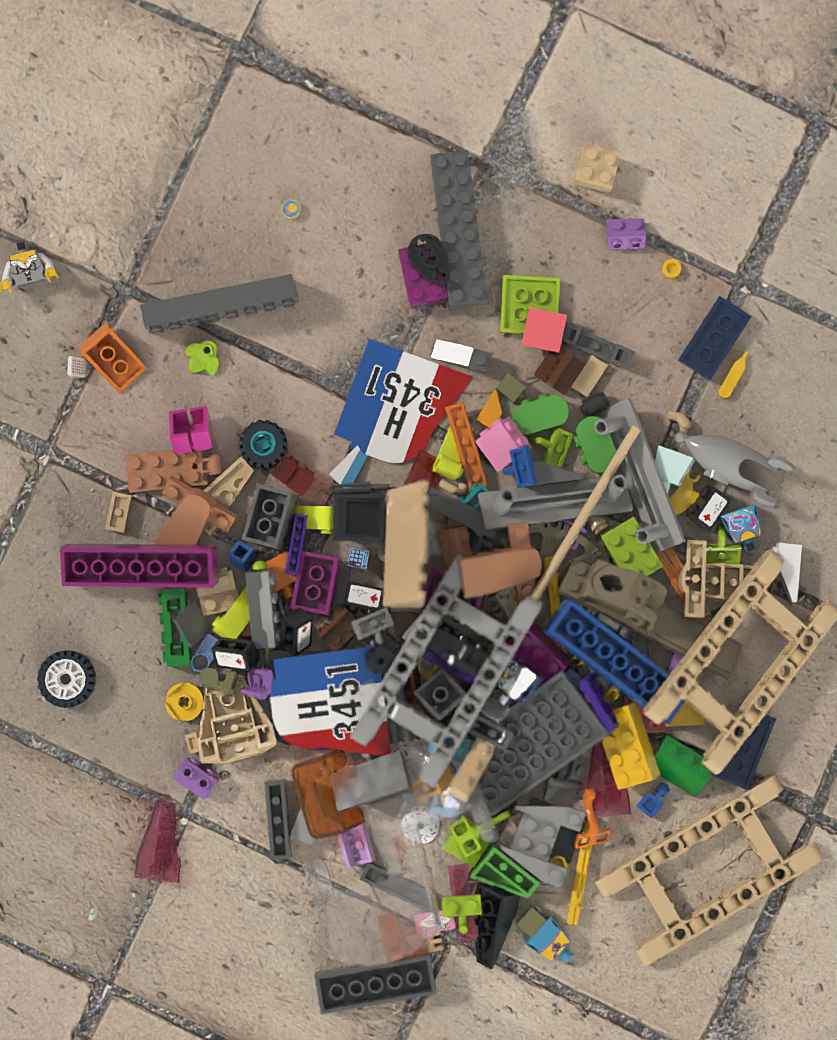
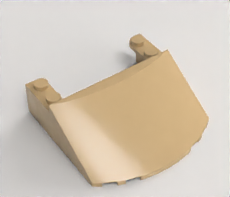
[383,481,428,613]

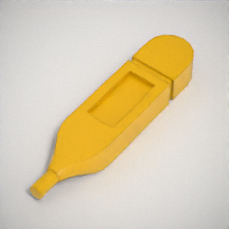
[718,351,748,399]

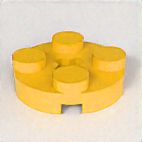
[165,683,204,721]

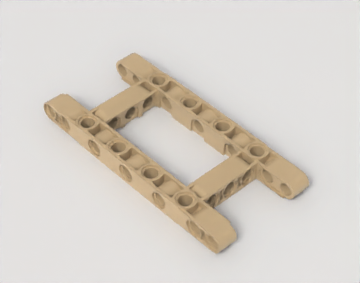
[643,549,837,775]
[594,774,824,966]

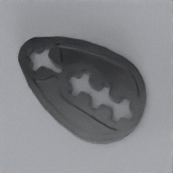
[408,234,450,287]

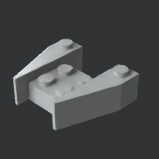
[499,805,586,888]

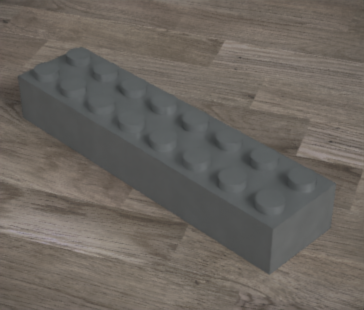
[430,150,487,309]
[140,274,298,334]

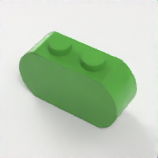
[511,393,569,437]
[573,416,616,474]

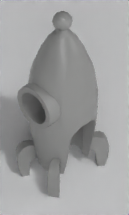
[675,432,793,507]

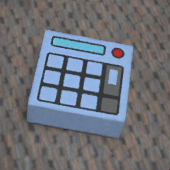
[347,547,370,570]

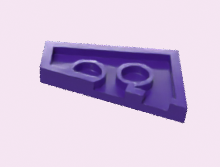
[578,671,620,733]

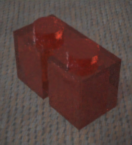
[271,455,316,498]

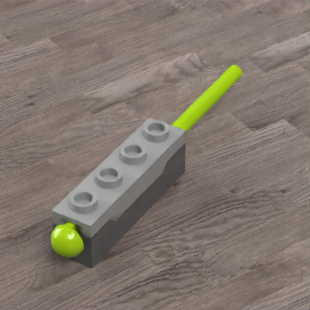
[245,561,282,710]

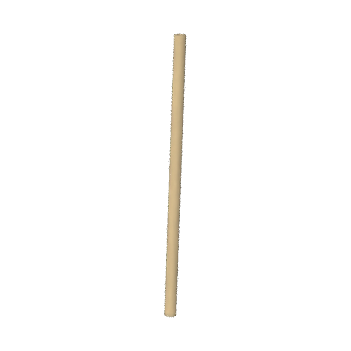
[530,425,641,601]

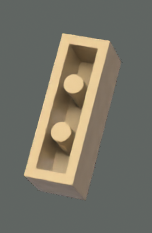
[449,737,495,803]

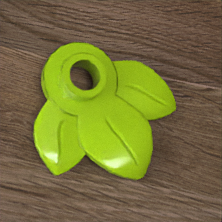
[184,340,219,376]

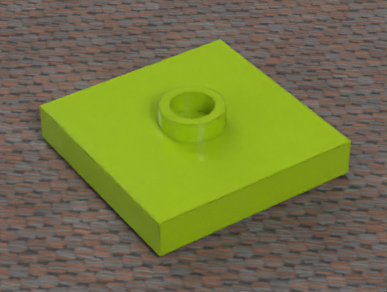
[441,815,494,868]

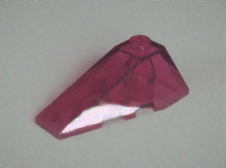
[587,740,631,817]
[134,800,181,883]

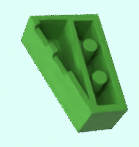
[470,843,540,898]

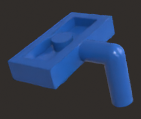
[503,445,537,488]

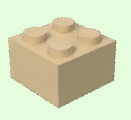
[573,143,621,194]

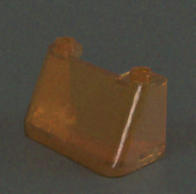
[291,750,365,839]

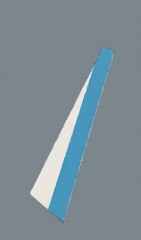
[329,445,368,488]

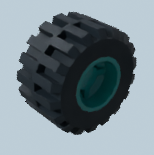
[239,420,288,470]

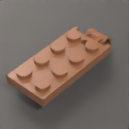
[126,449,222,493]

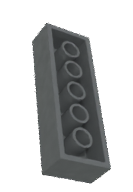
[315,952,437,1015]

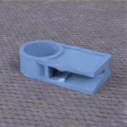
[191,633,218,672]

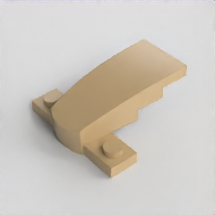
[678,540,754,618]

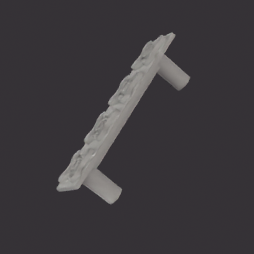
[594,398,685,553]
[478,475,633,530]

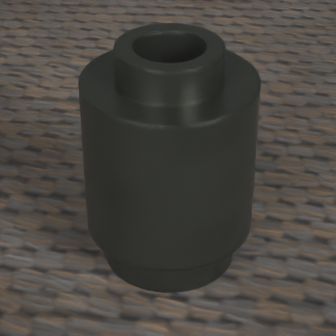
[580,392,610,417]

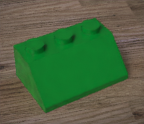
[653,734,713,797]

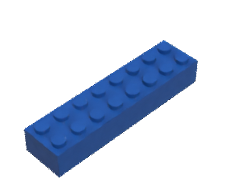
[542,600,685,724]

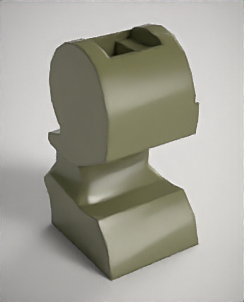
[199,668,239,696]

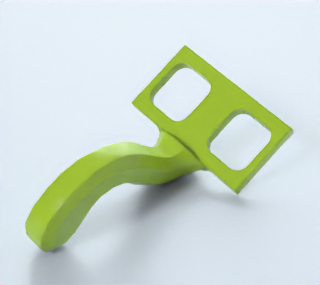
[449,810,511,858]

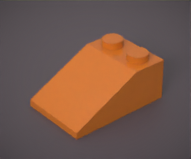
[78,322,147,393]

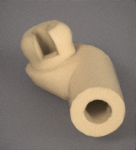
[666,411,691,433]
[439,479,468,495]

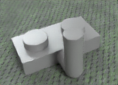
[351,607,394,647]
[466,690,509,725]

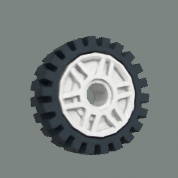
[37,651,96,708]

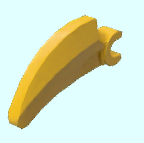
[669,469,700,515]

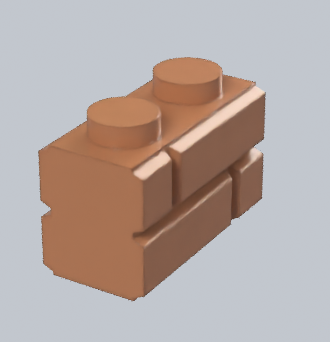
[438,525,473,568]

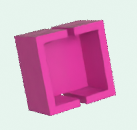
[169,405,213,454]

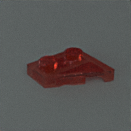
[404,450,438,495]

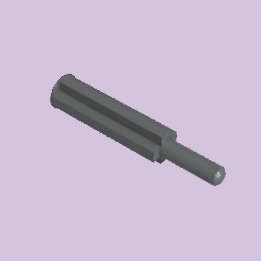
[331,482,390,495]

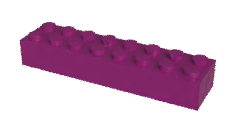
[60,544,218,588]

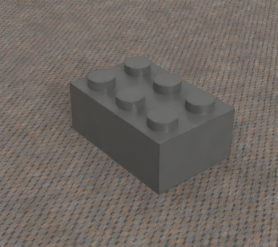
[242,484,299,551]

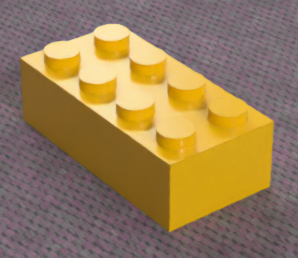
[597,702,660,790]

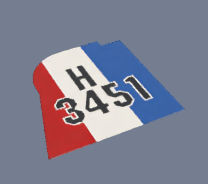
[334,339,473,463]
[270,646,391,756]

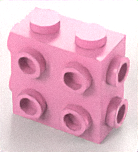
[475,416,532,472]

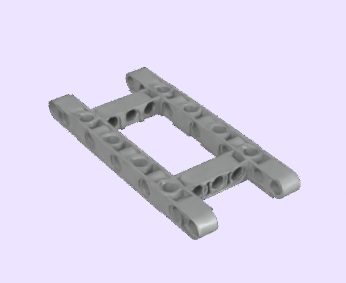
[350,554,543,788]

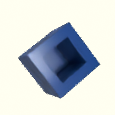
[227,540,257,573]

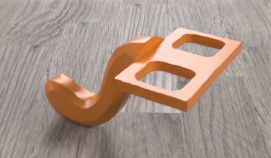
[574,788,610,849]

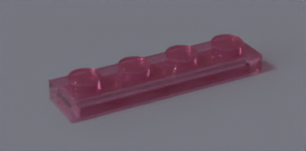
[448,863,477,944]

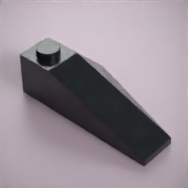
[475,882,520,970]

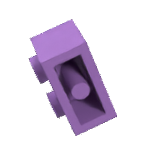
[172,757,219,800]

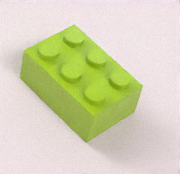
[599,517,663,576]

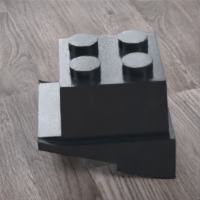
[333,494,386,542]

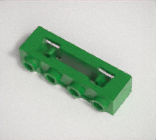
[158,588,192,667]

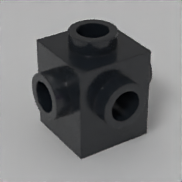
[364,642,396,674]

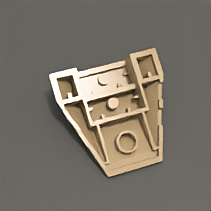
[197,676,277,764]

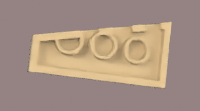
[203,457,254,536]

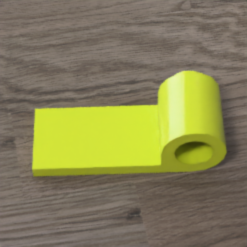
[433,426,474,481]
[291,506,334,534]
[212,587,250,639]

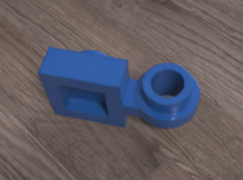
[636,782,670,818]

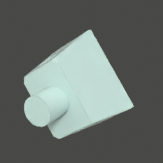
[655,446,695,493]

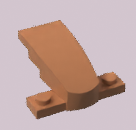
[154,476,238,545]
[459,521,542,601]

